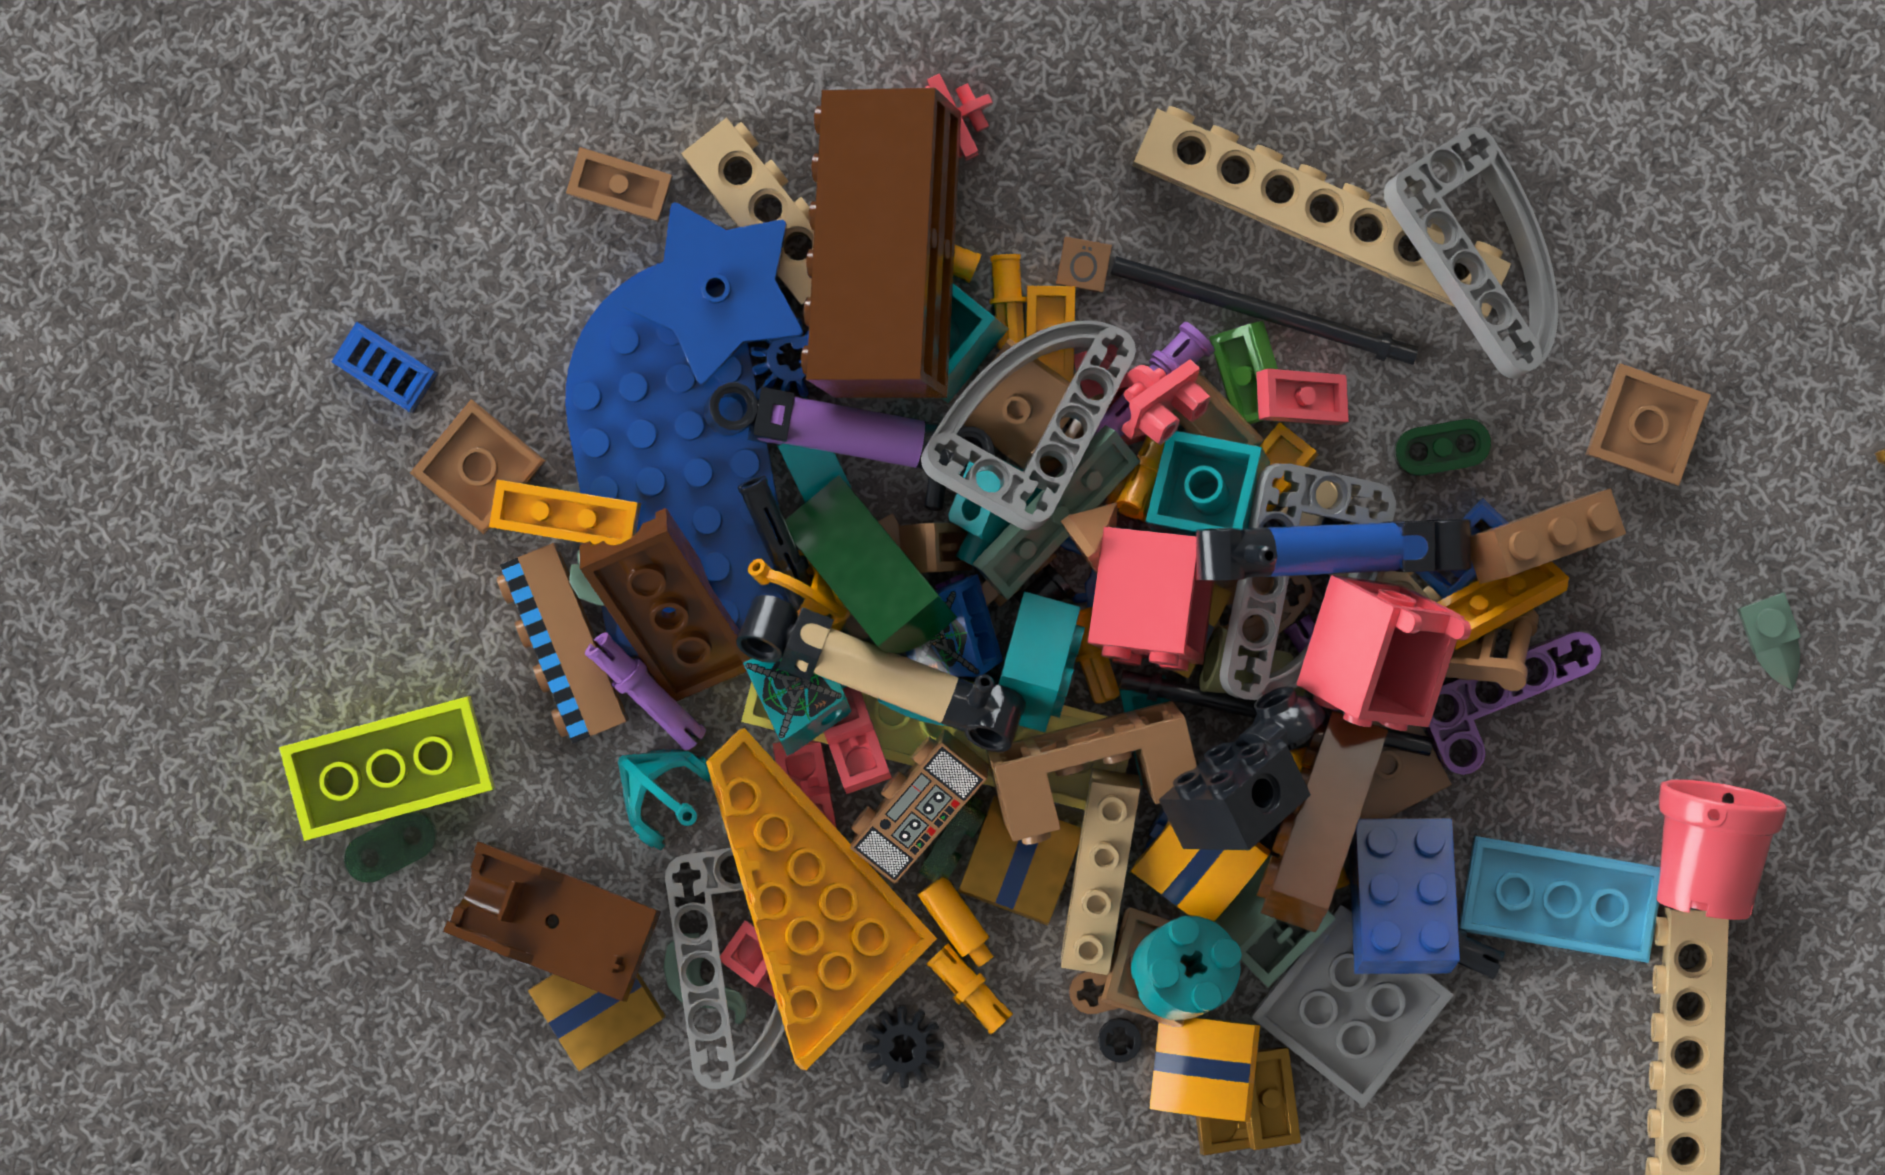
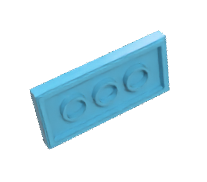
[1459,836,1660,963]

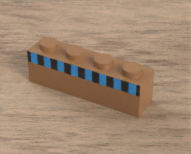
[497,543,629,744]

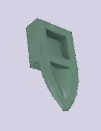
[1737,592,1801,690]

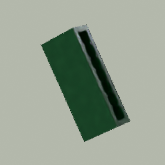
[785,475,957,653]

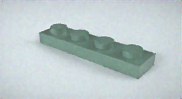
[972,425,1140,600]

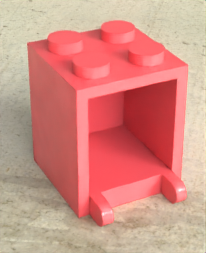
[1088,527,1214,671]
[1296,575,1471,731]

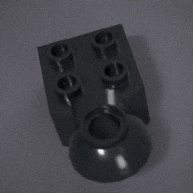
[1159,686,1326,850]

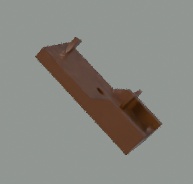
[580,508,753,702]
[443,841,661,1002]

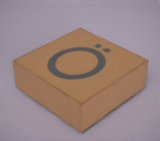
[1056,236,1112,293]

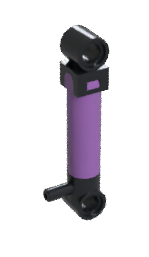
[704,382,994,511]

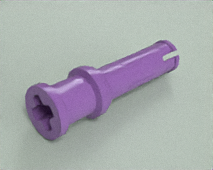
[1094,321,1215,437]

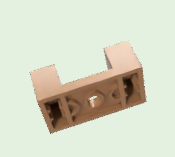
[986,700,1197,845]

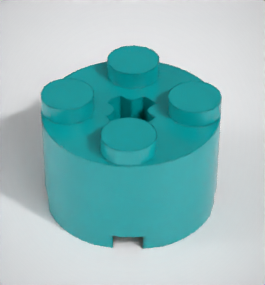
[1131,916,1242,1021]

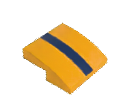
[1131,821,1271,922]
[1150,1017,1260,1122]

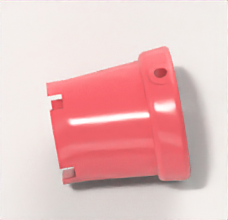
[1656,780,1787,920]

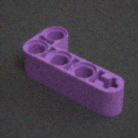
[1425,631,1601,775]

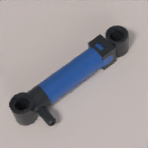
[1196,519,1471,580]

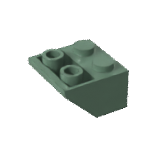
[1215,854,1336,987]

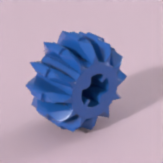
[751,317,809,398]

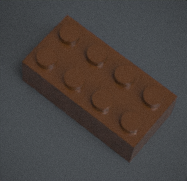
[1257,711,1388,933]

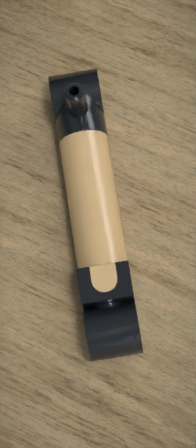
[736,595,1026,752]

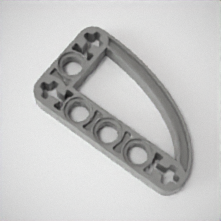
[1384,127,1558,379]
[921,321,1136,530]
[1220,463,1396,700]
[665,848,785,1090]

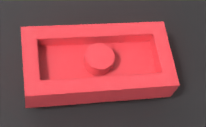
[1256,369,1349,425]

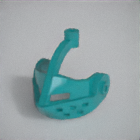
[618,748,711,851]

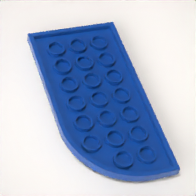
[565,262,790,657]

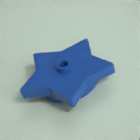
[621,202,803,385]

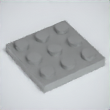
[1250,904,1454,1107]

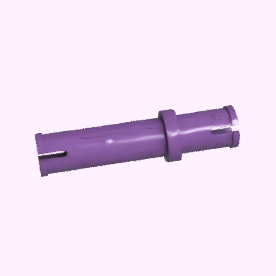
[585,632,706,751]

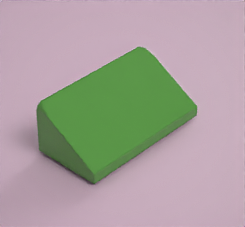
[1209,321,1278,424]

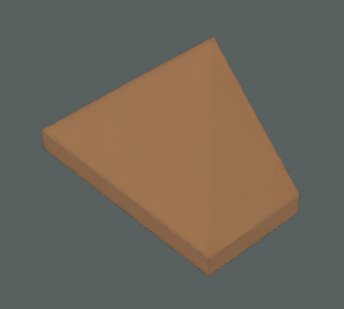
[1061,503,1117,574]

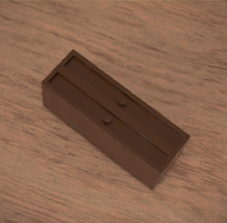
[801,88,961,398]

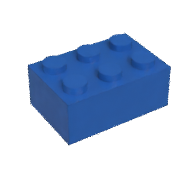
[1349,818,1460,974]

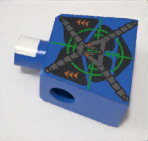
[902,574,1003,677]

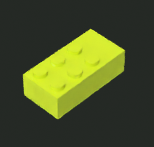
[279,696,495,841]

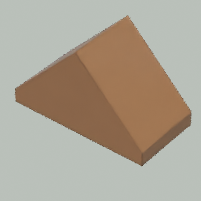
[899,523,972,573]

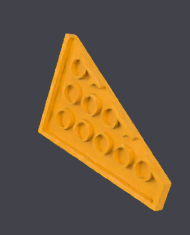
[706,728,937,1070]

